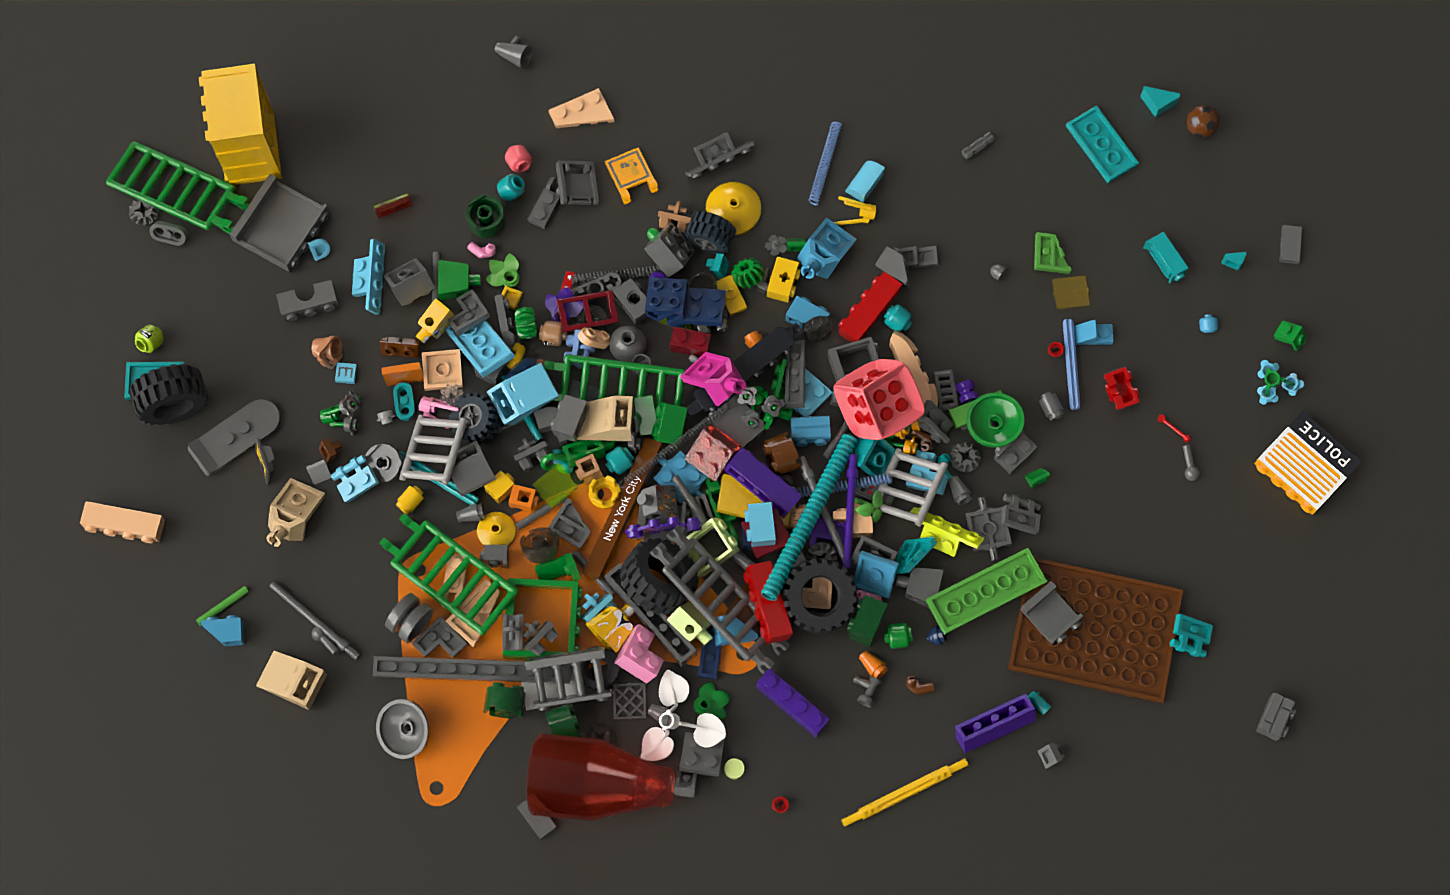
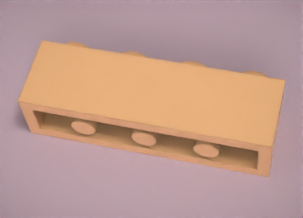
[80,501,165,544]

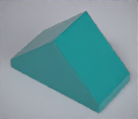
[1140,86,1180,117]

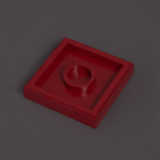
[741,508,790,559]

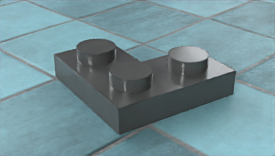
[448,289,490,336]
[412,616,467,658]

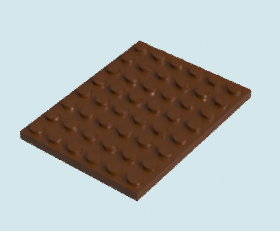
[1008,558,1183,704]

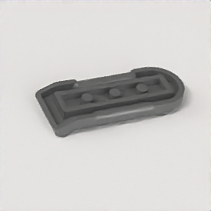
[187,399,281,476]

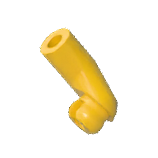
[506,343,526,369]

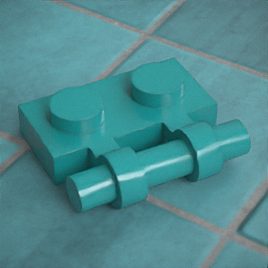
[1170,614,1213,658]

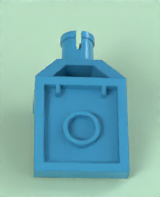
[797,217,857,279]

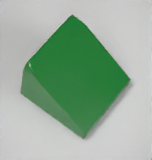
[787,238,806,252]
[1025,468,1050,488]

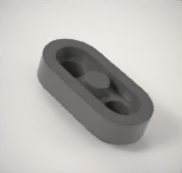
[150,221,188,246]

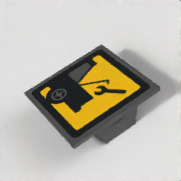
[255,437,275,485]

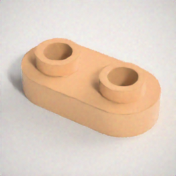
[578,328,610,349]

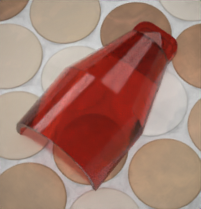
[526,733,675,821]

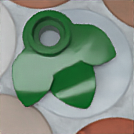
[694,682,730,720]

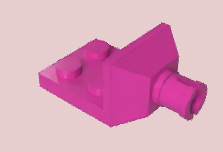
[680,352,746,406]

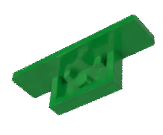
[763,358,793,430]

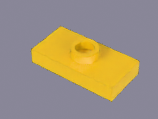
[714,275,747,316]

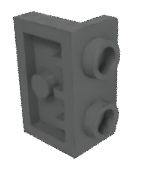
[917,400,954,443]
[994,429,1037,474]

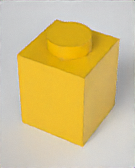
[484,471,515,504]

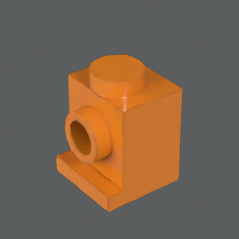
[508,484,539,512]

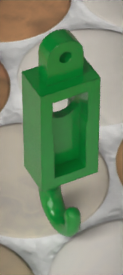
[540,440,616,470]
[706,475,739,547]

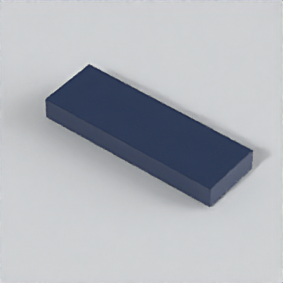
[697,624,722,680]

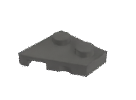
[548,498,591,550]

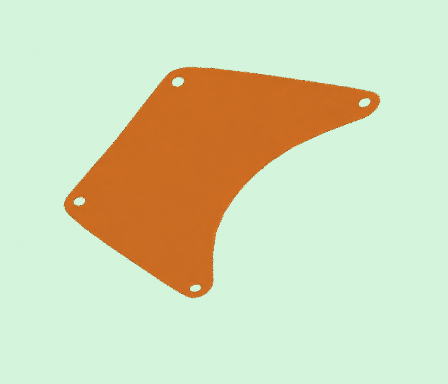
[398,482,757,806]

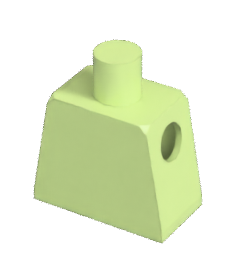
[667,602,713,646]

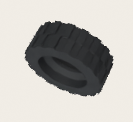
[581,646,620,691]

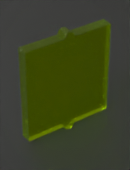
[532,463,578,509]

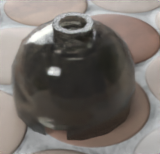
[520,528,560,564]

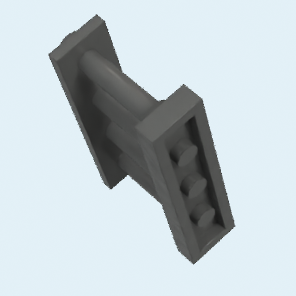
[525,646,613,710]

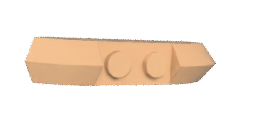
[889,330,938,406]

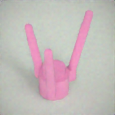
[419,396,459,429]

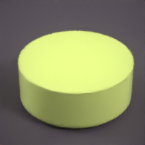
[724,758,744,779]

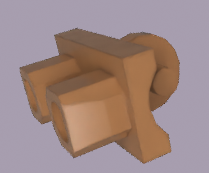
[658,201,691,233]

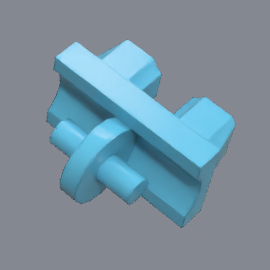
[581,593,617,622]

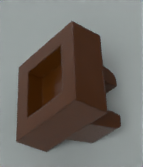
[318,438,342,465]

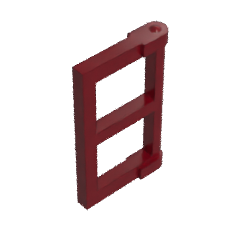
[556,290,619,333]

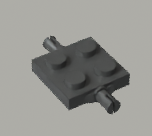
[965,497,1012,562]

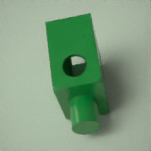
[438,260,481,300]

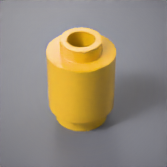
[396,486,424,515]

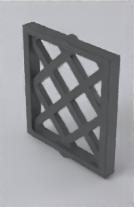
[613,683,646,720]

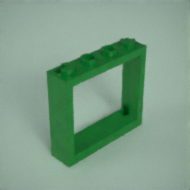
[502,578,582,660]

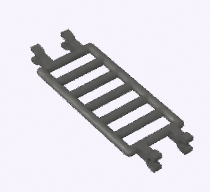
[650,525,790,674]

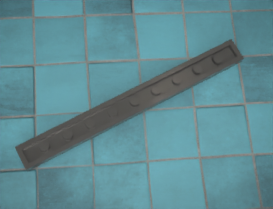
[373,656,571,684]

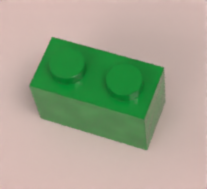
[652,402,687,445]

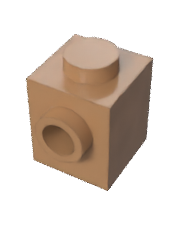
[575,454,603,485]

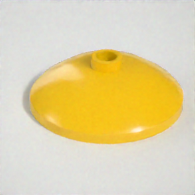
[706,182,761,235]

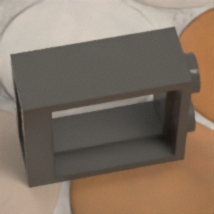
[827,337,879,382]

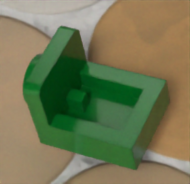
[1274,321,1307,351]

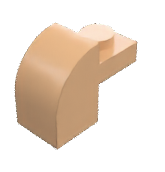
[832,503,873,538]

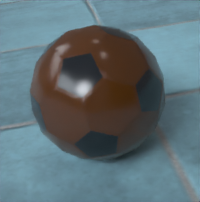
[1186,105,1220,138]

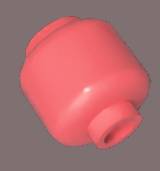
[505,145,532,172]

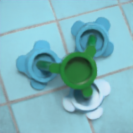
[1257,360,1304,405]

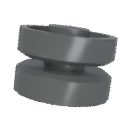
[385,593,434,644]

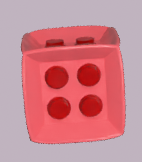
[834,359,925,440]

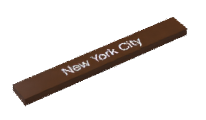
[582,438,664,580]

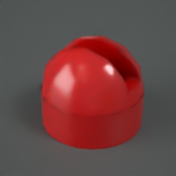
[1048,342,1064,357]
[772,797,789,813]

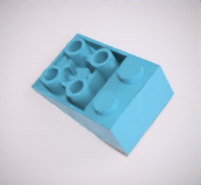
[487,363,559,425]

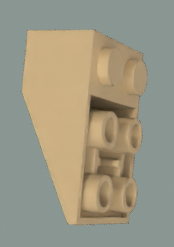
[577,396,634,441]
[256,651,327,710]

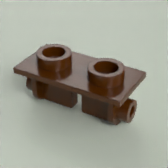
[380,336,420,358]

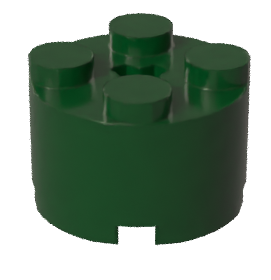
[466,195,505,239]
[483,682,526,719]
[545,703,584,749]

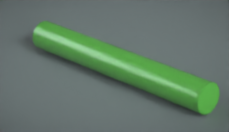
[196,586,249,626]

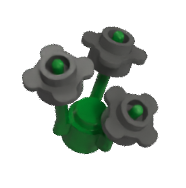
[737,386,785,429]
[320,390,362,436]

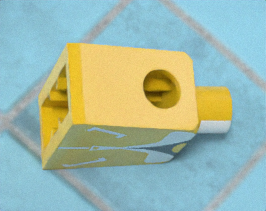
[416,298,455,343]
[585,604,634,653]

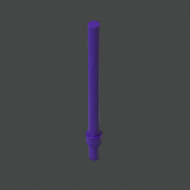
[843,454,858,569]

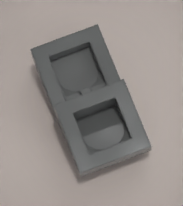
[899,246,939,268]

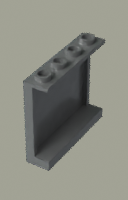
[230,174,330,272]

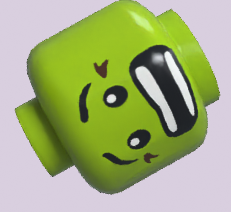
[135,325,164,353]

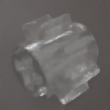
[440,384,463,407]

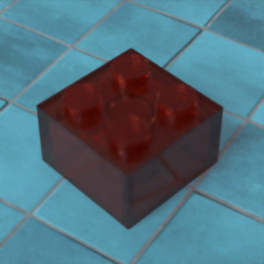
[684,424,742,482]

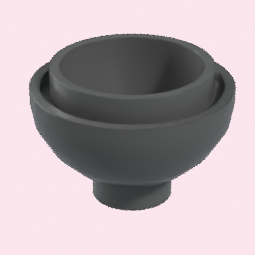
[609,325,647,362]

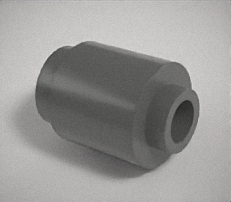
[1039,392,1064,421]

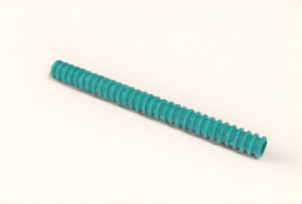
[761,434,858,601]

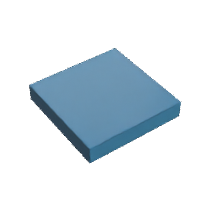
[853,551,899,599]

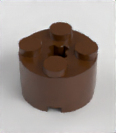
[762,432,801,476]

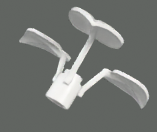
[641,670,726,761]

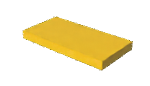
[716,474,796,529]

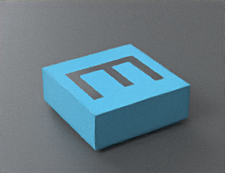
[335,363,357,384]

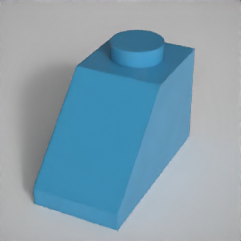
[712,615,758,646]

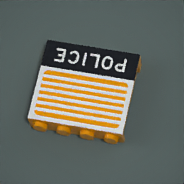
[1254,411,1361,515]

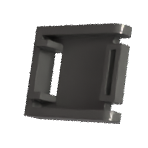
[556,161,599,205]

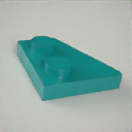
[894,537,937,574]

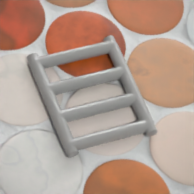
[399,415,467,485]
[872,448,948,527]

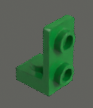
[534,553,581,581]

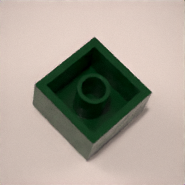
[847,595,888,648]

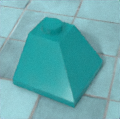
[854,438,896,481]

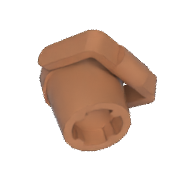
[312,336,343,369]

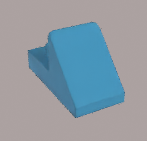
[1074,320,1113,345]

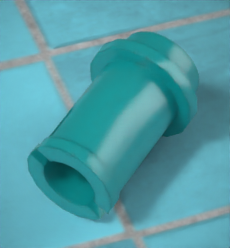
[1027,690,1051,715]

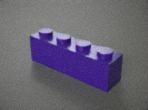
[724,448,802,519]
[756,669,830,738]
[955,694,1035,753]

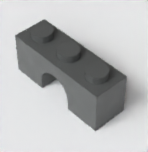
[276,280,339,321]

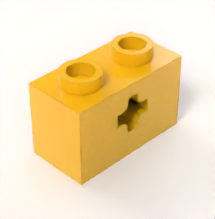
[767,257,801,303]

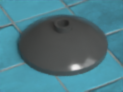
[376,699,430,759]

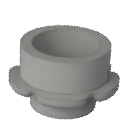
[377,410,395,425]

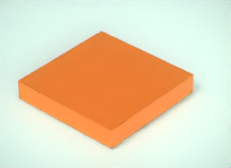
[381,362,424,386]

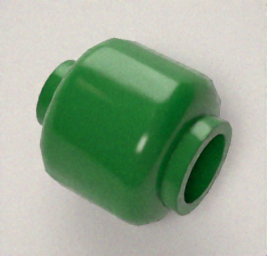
[884,622,913,649]

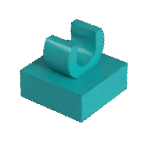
[706,253,729,278]

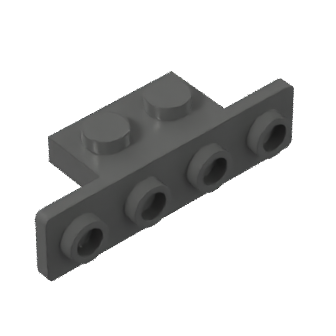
[685,132,755,178]

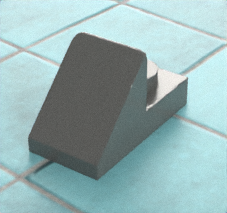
[674,764,697,798]

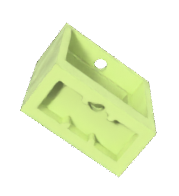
[677,518,739,577]

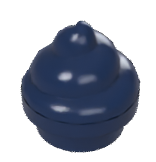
[926,626,947,646]

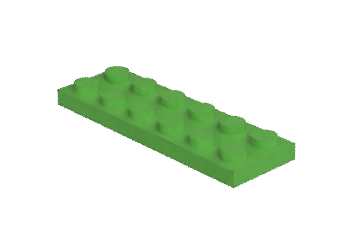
[925,548,1047,635]

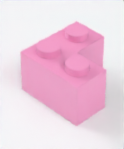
[614,624,664,683]

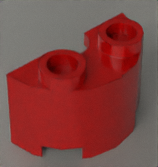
[1104,366,1140,410]

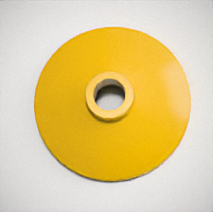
[477,512,516,546]

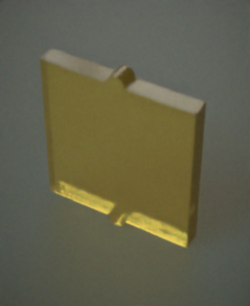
[1052,276,1090,309]

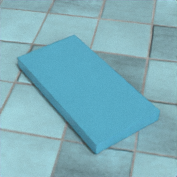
[445,320,515,378]

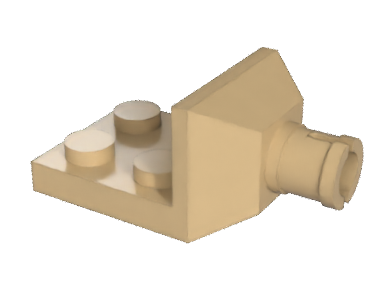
[267,478,325,547]

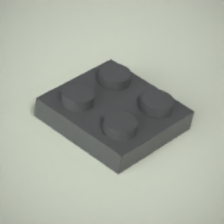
[679,732,725,777]

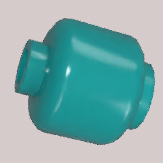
[497,174,525,201]
[883,305,912,332]
[605,446,634,475]

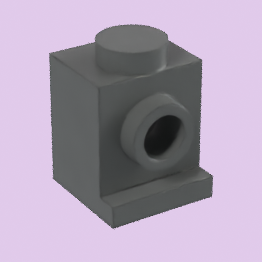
[480,545,509,568]

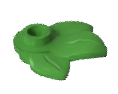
[486,254,520,288]

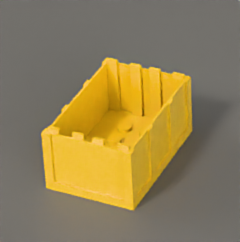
[199,64,282,185]

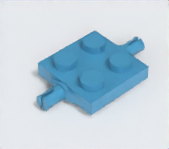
[654,451,708,505]

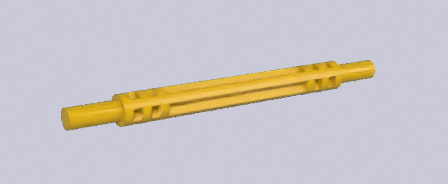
[841,758,968,827]

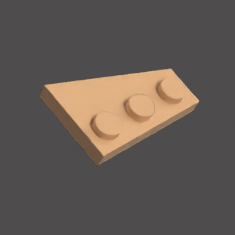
[549,88,614,128]
[446,579,501,648]

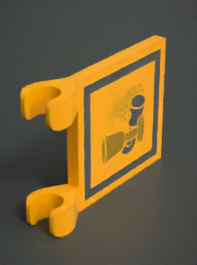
[605,147,658,204]

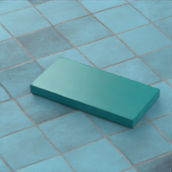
[1066,105,1139,183]

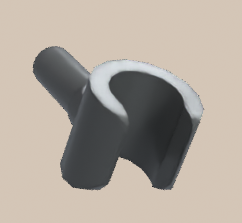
[757,267,770,294]

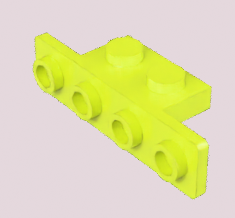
[910,507,984,557]

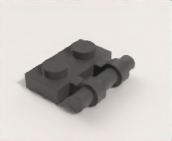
[1001,494,1041,535]

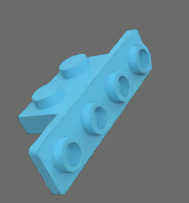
[352,239,385,315]

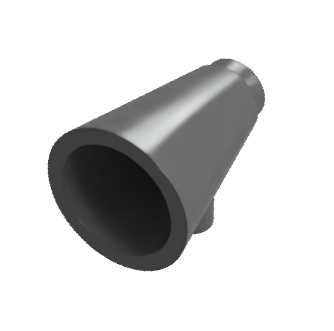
[495,36,533,69]

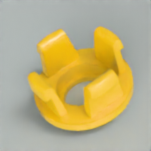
[589,475,620,509]

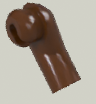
[911,429,933,452]
[906,676,934,695]

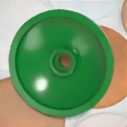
[966,393,1024,448]

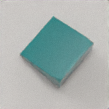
[1221,252,1246,270]

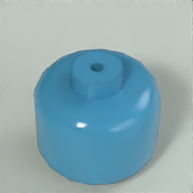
[1199,314,1219,333]

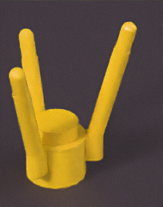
[834,196,876,225]

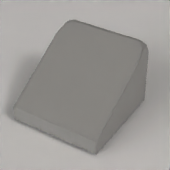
[306,460,331,484]

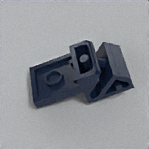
[645,277,726,328]

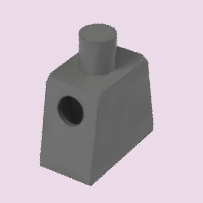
[895,568,943,608]

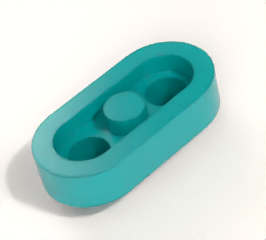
[393,382,415,421]

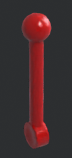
[1158,414,1191,442]

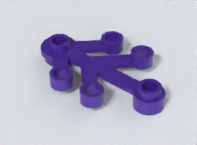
[625,517,702,539]

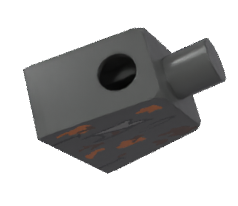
[637,485,678,524]

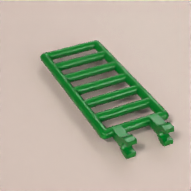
[106,141,249,234]
[543,354,685,420]
[379,513,518,635]

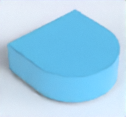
[308,239,330,261]

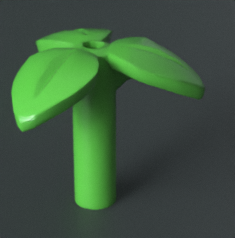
[855,490,883,523]

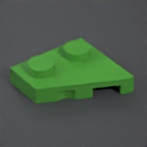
[1034,232,1071,274]

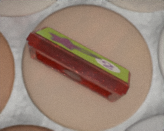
[373,193,412,218]

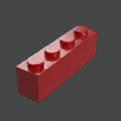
[838,271,902,343]
[744,561,793,644]

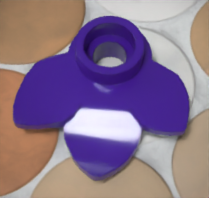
[545,287,583,322]

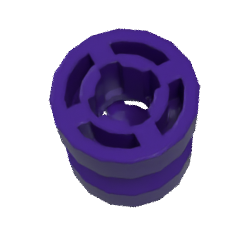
[955,380,979,405]

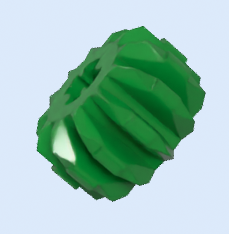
[731,257,765,289]
[515,307,538,339]

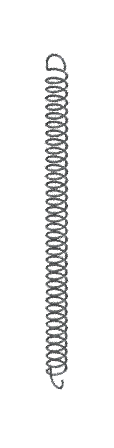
[619,399,737,488]

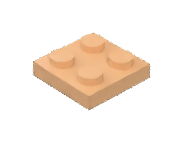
[422,349,463,391]

